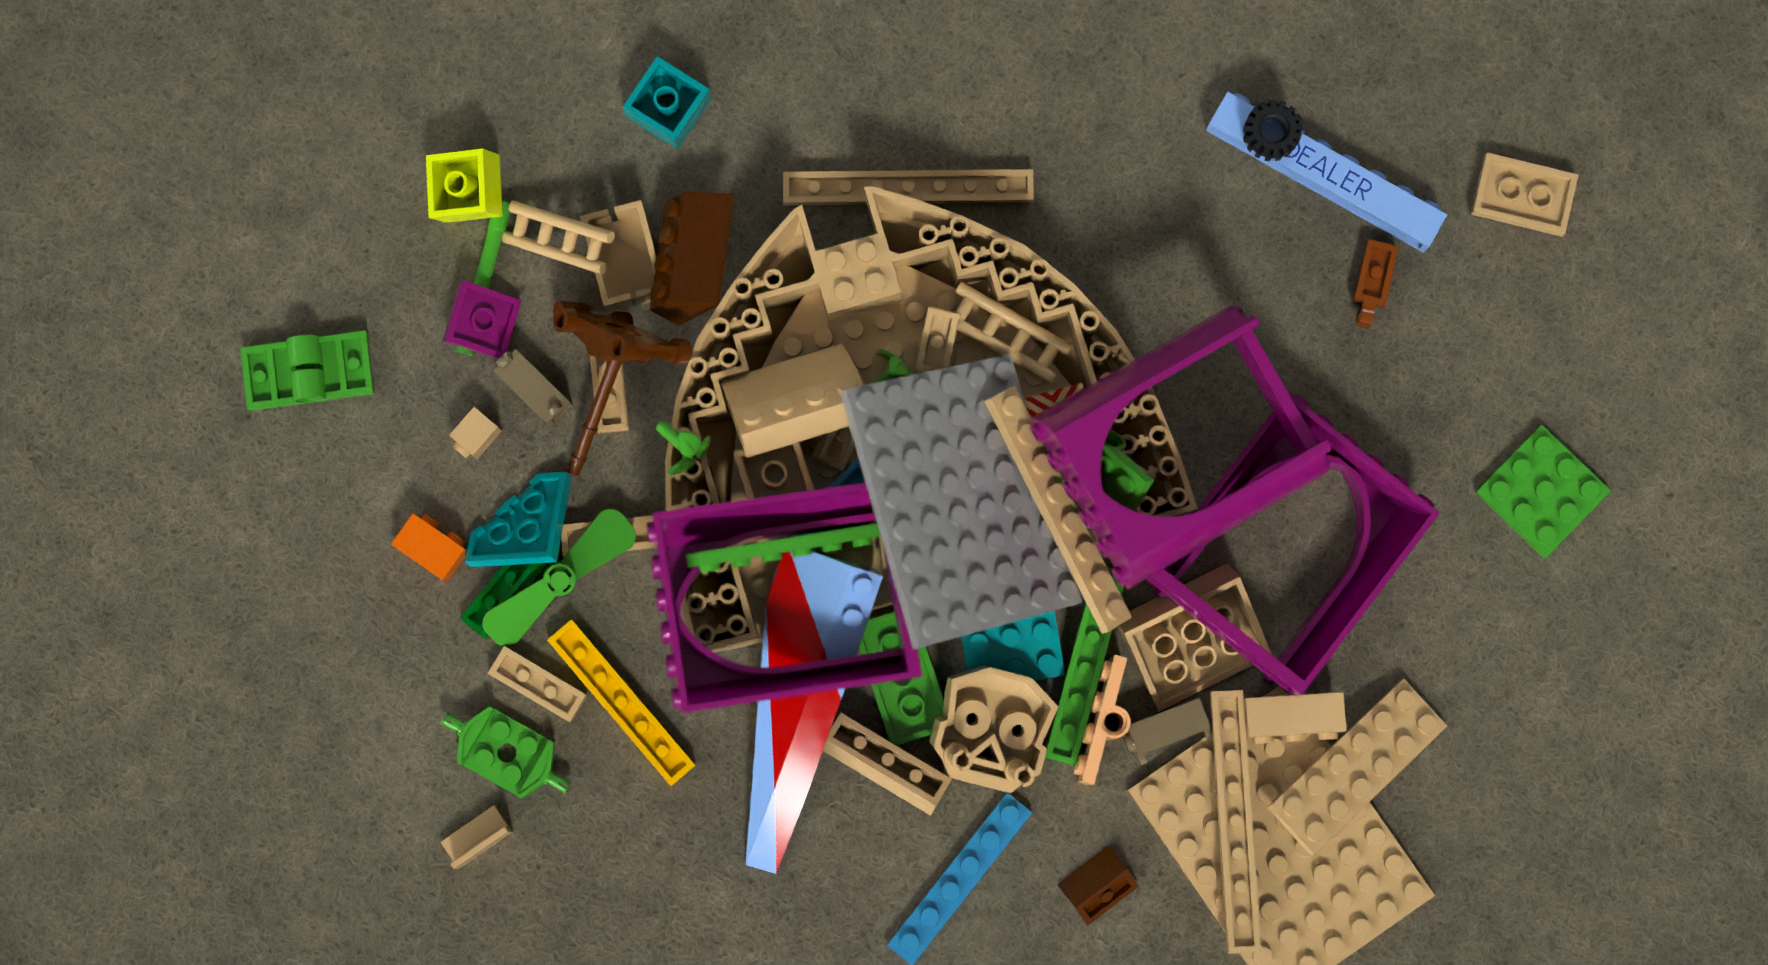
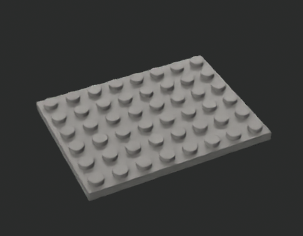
[840,354,1083,650]

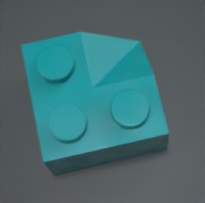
[622,56,712,150]

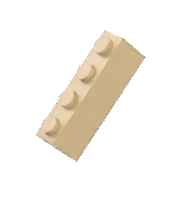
[823,713,952,816]

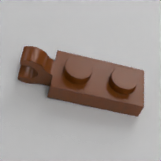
[1353,239,1399,328]

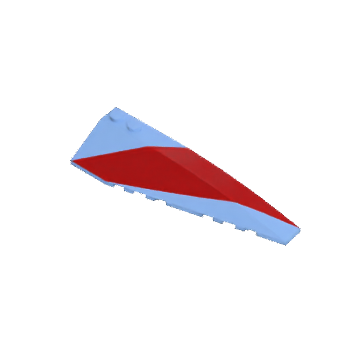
[745,549,883,874]

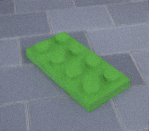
[859,612,944,746]

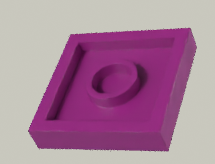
[443,280,521,359]

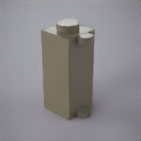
[493,349,573,428]
[1122,698,1213,765]

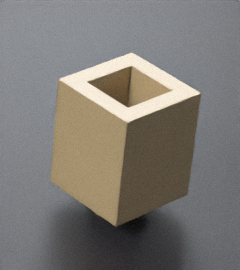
[449,407,502,459]

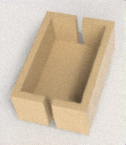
[580,200,657,313]

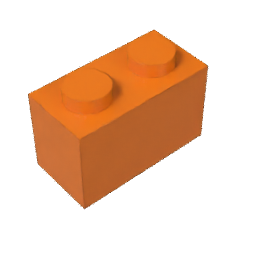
[391,513,467,583]

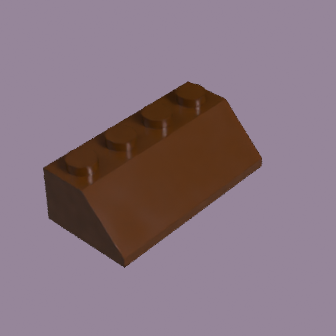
[649,191,734,325]

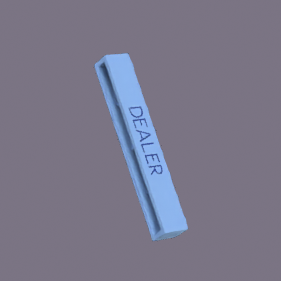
[1206,92,1447,253]

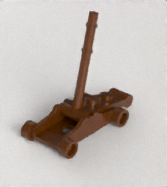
[553,301,692,476]

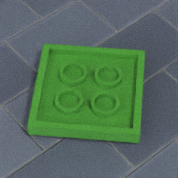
[1475,425,1611,559]

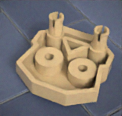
[929,665,1058,793]

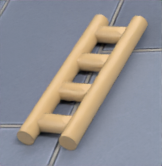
[502,201,615,275]
[955,282,1073,384]

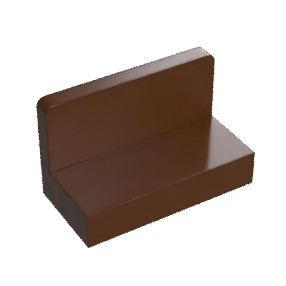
[1058,847,1139,925]

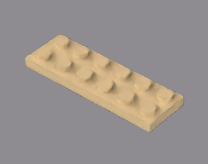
[1267,678,1447,856]

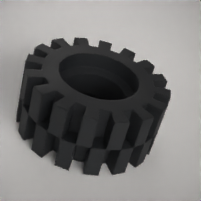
[1243,100,1303,161]

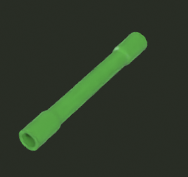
[454,201,511,355]

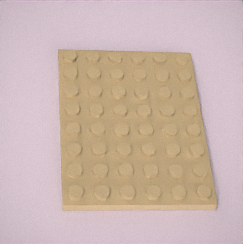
[1127,685,1435,965]

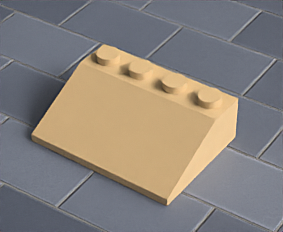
[720,343,863,458]
[1117,563,1272,712]

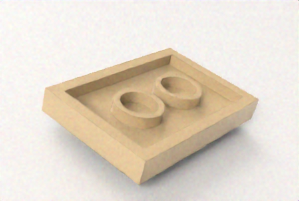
[1471,152,1578,237]

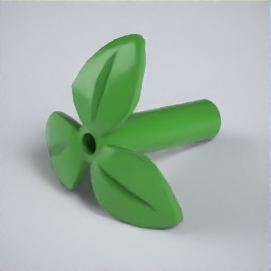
[874,349,914,383]
[656,420,711,475]

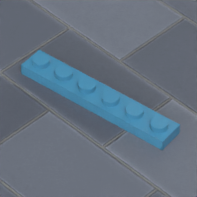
[887,793,1032,965]

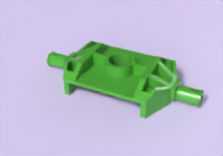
[441,706,572,799]

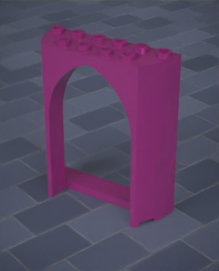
[1030,306,1331,590]
[1147,393,1440,695]
[647,483,923,713]

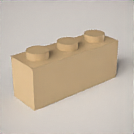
[1244,692,1347,744]

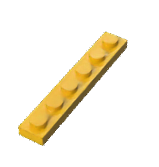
[547,619,696,787]

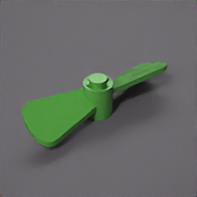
[482,508,636,646]

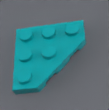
[465,472,572,567]

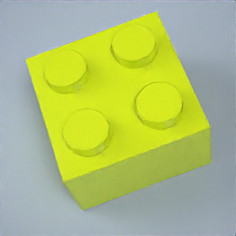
[426,149,503,223]

